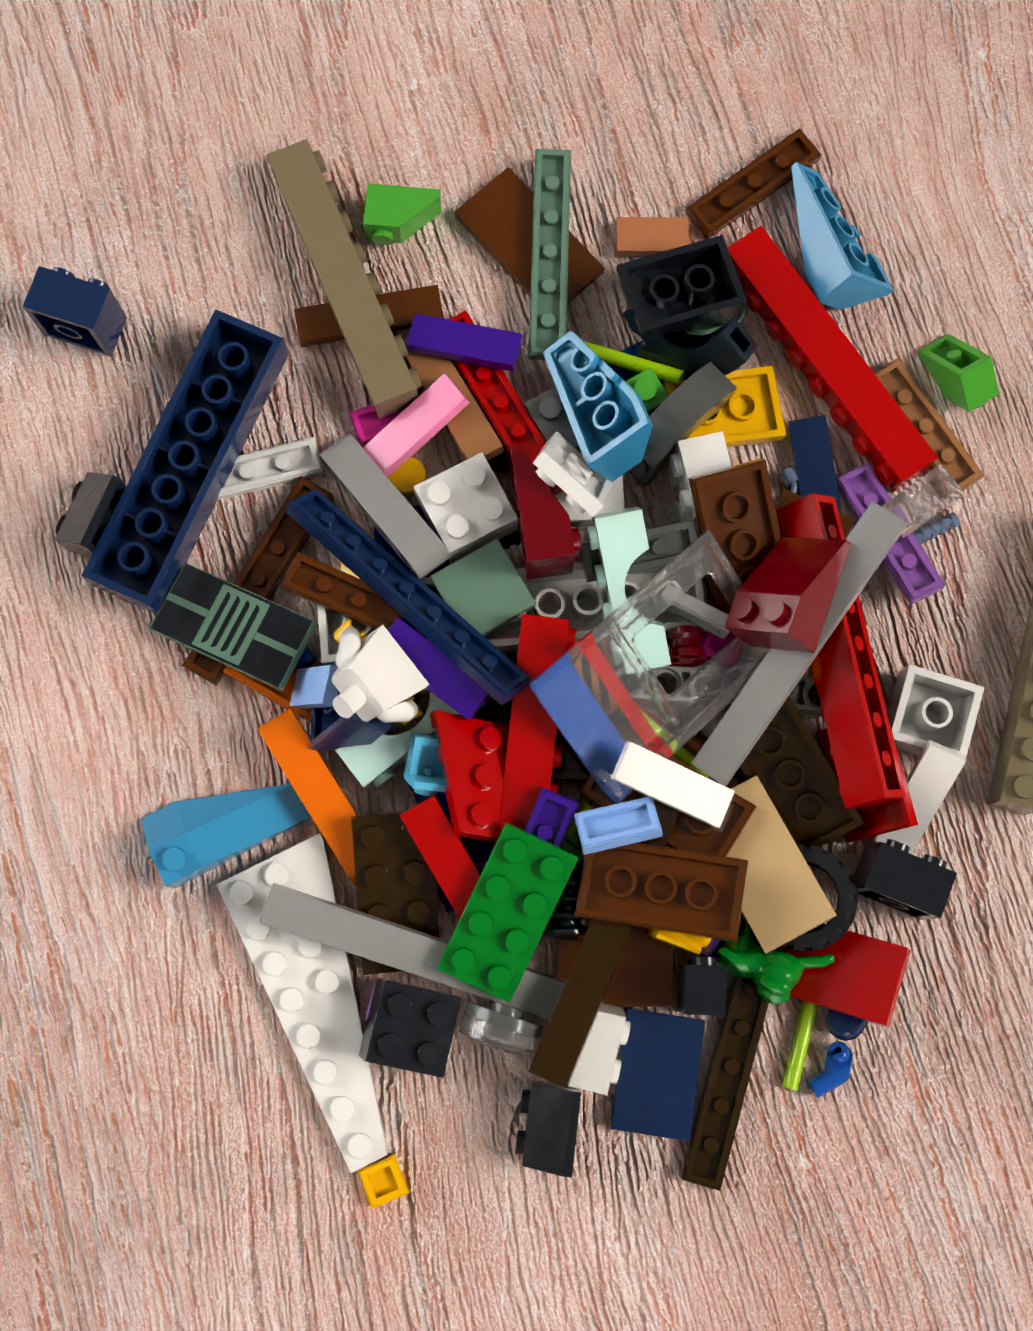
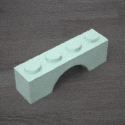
[587,506,671,674]
[335,691,486,789]

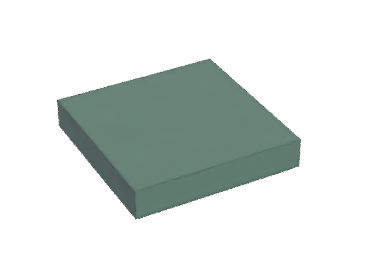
[430,538,536,636]

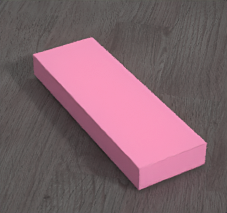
[363,373,470,477]

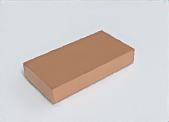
[616,217,689,256]

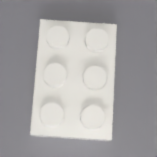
[533,431,613,517]

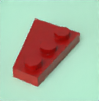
[429,710,508,842]

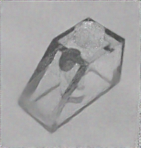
[881,464,965,538]

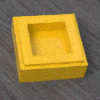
[357,1153,410,1209]

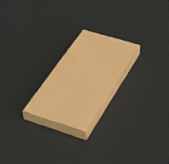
[727,775,837,954]

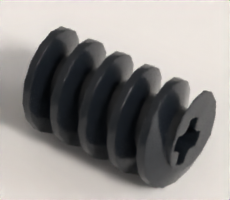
[542,860,588,941]

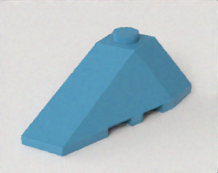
[791,162,894,310]
[543,331,653,482]
[141,783,312,888]

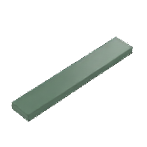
[528,149,571,360]

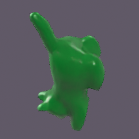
[717,925,835,1004]

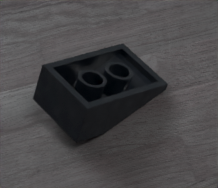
[616,235,748,335]

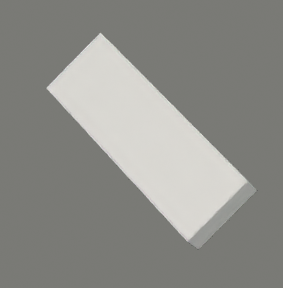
[217,437,324,501]
[874,740,966,854]
[611,742,735,828]

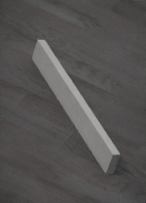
[691,501,907,787]
[259,883,566,1019]

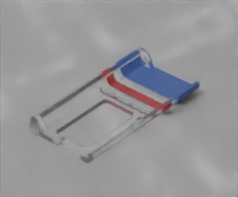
[530,530,770,803]

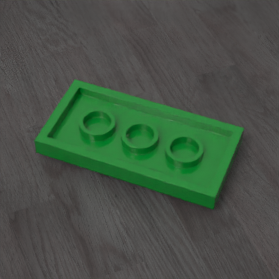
[437,822,579,1003]

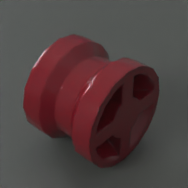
[665,625,705,667]

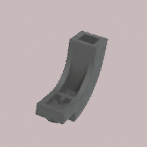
[628,362,737,487]

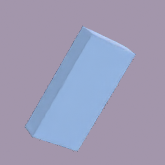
[290,665,339,709]
[574,797,662,855]

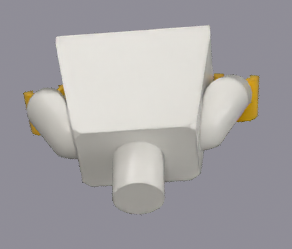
[332,619,429,725]

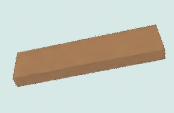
[405,351,504,461]
[874,358,985,499]

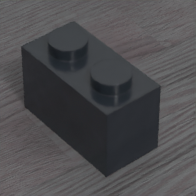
[676,957,727,1016]

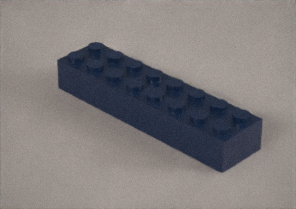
[81,309,289,614]

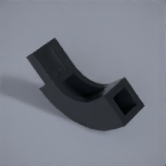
[622,306,758,380]

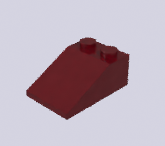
[510,445,581,580]
[724,537,851,653]

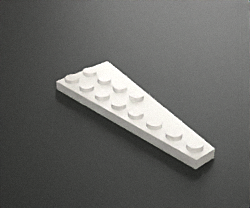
[216,833,388,1173]

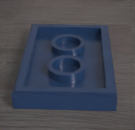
[610,1008,705,1141]

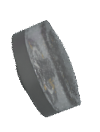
[458,1001,544,1057]

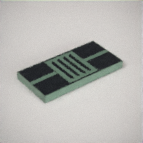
[149,563,318,692]

